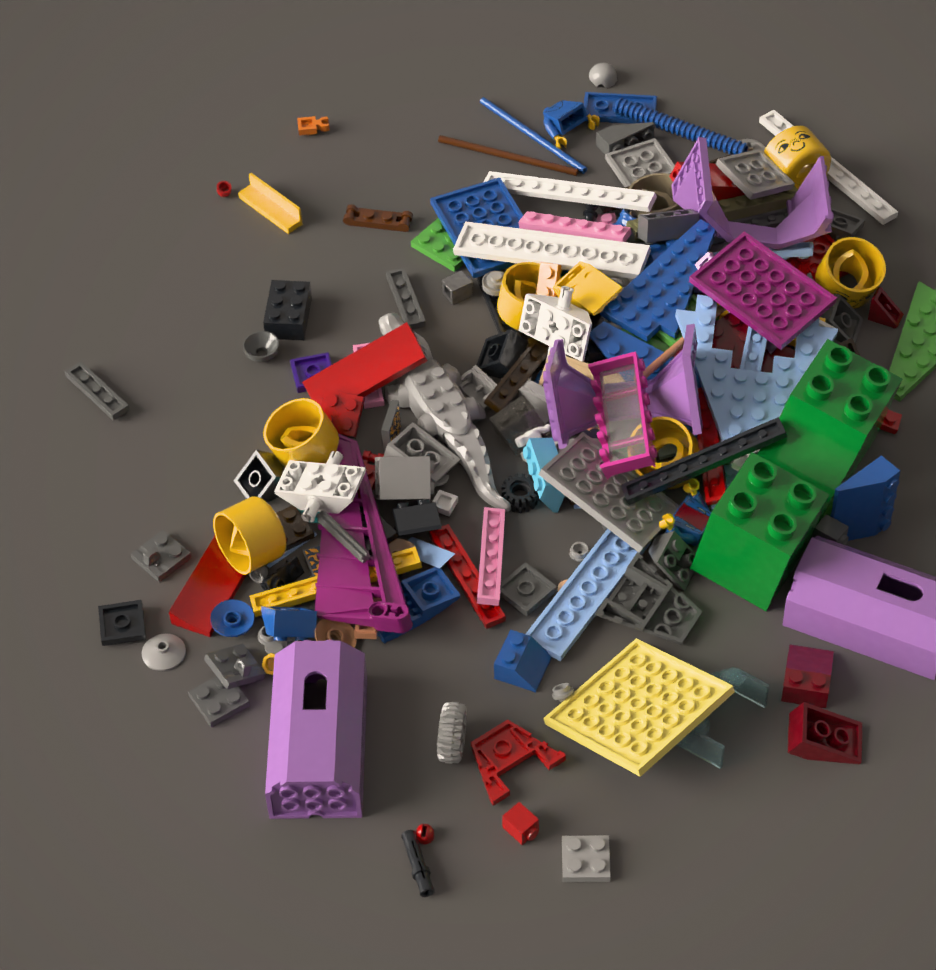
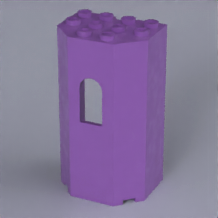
[783,536,936,680]
[265,640,367,819]

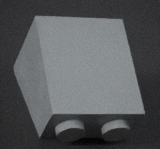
[375,456,434,500]

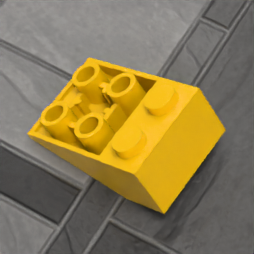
[552,262,623,316]

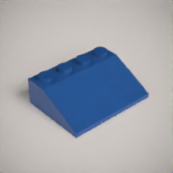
[831,455,900,541]

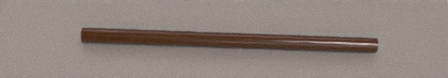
[438,135,579,176]

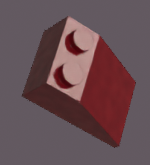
[781,644,834,708]
[788,702,862,764]

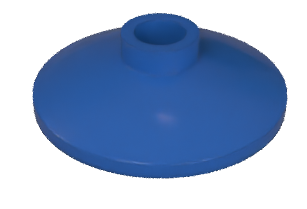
[210,599,254,637]

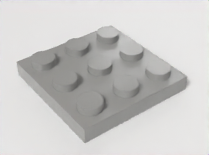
[605,138,675,187]
[716,149,795,200]

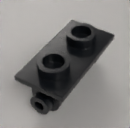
[261,556,305,591]

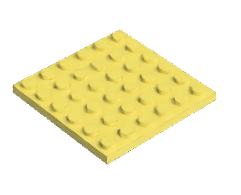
[543,638,735,777]

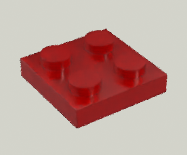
[321,389,365,438]

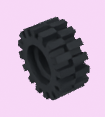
[501,473,539,513]

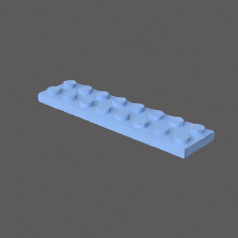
[526,529,651,662]

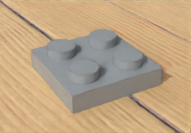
[562,835,610,882]

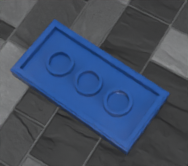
[584,92,657,124]

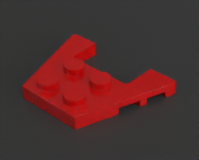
[471,719,566,806]

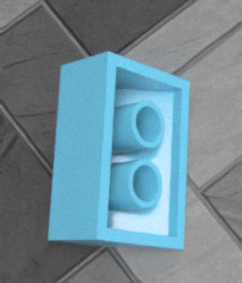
[523,438,565,513]

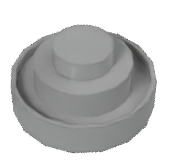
[482,271,504,296]

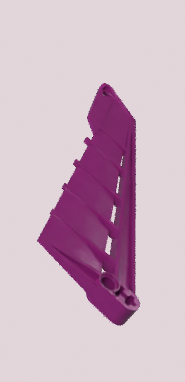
[315,434,413,633]

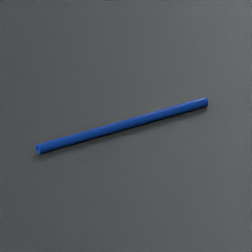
[480,97,587,174]

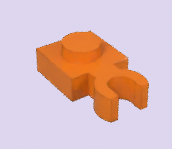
[297,116,330,136]

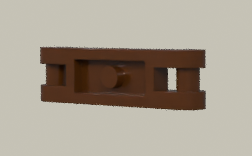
[343,204,413,232]

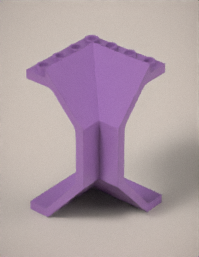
[672,137,834,249]
[543,324,703,449]

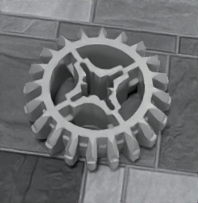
[437,702,467,764]

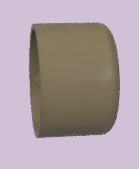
[628,173,683,218]

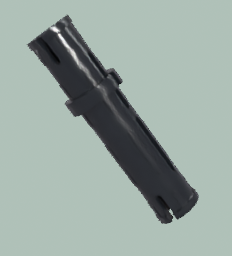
[401,830,435,897]

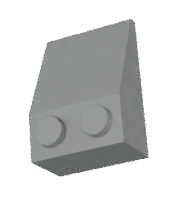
[383,422,460,484]

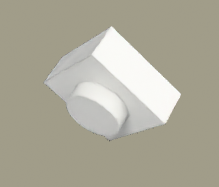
[432,490,458,516]

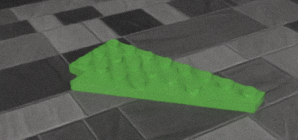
[889,281,936,402]

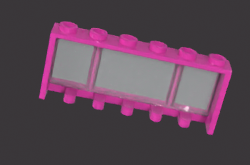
[588,351,657,480]

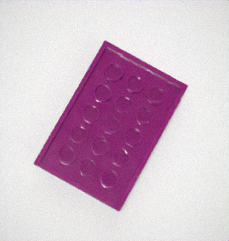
[689,231,837,350]

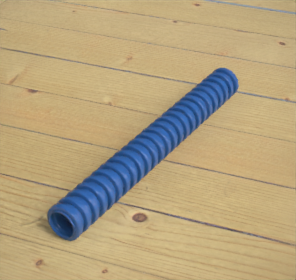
[614,98,748,155]

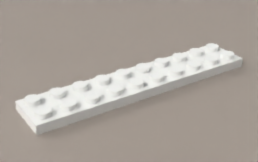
[453,222,651,279]

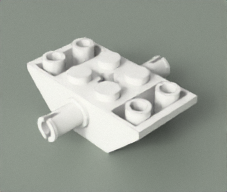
[519,286,592,361]
[274,451,366,522]

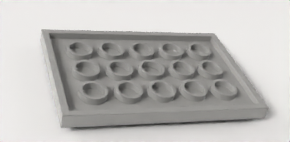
[538,432,679,553]

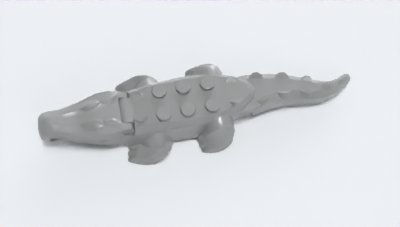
[379,312,511,512]

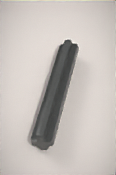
[316,510,371,563]

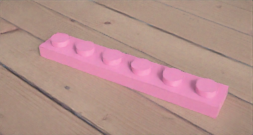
[518,211,632,242]
[477,507,505,606]

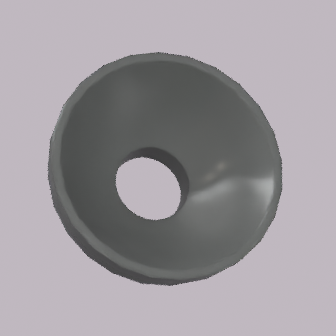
[243,331,279,362]

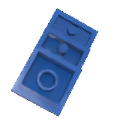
[377,567,460,644]

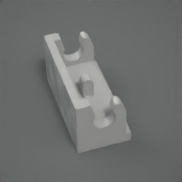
[459,365,497,411]

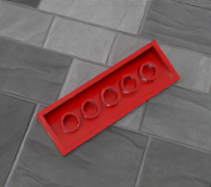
[302,322,428,406]
[169,536,247,637]

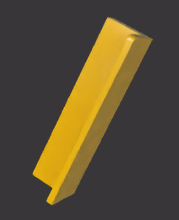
[238,173,303,234]

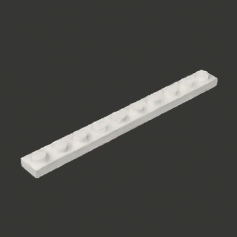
[759,110,898,225]
[484,171,657,212]

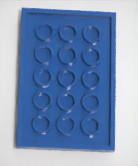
[430,177,523,278]

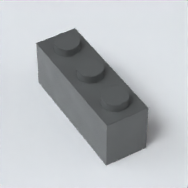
[637,209,699,244]

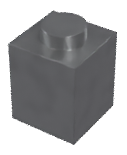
[442,271,473,305]

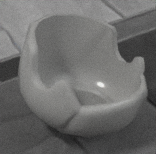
[589,63,618,88]

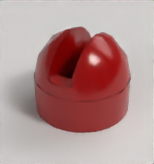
[217,181,232,197]
[416,824,434,844]

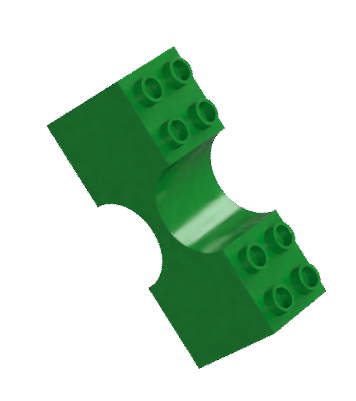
[690,339,903,611]

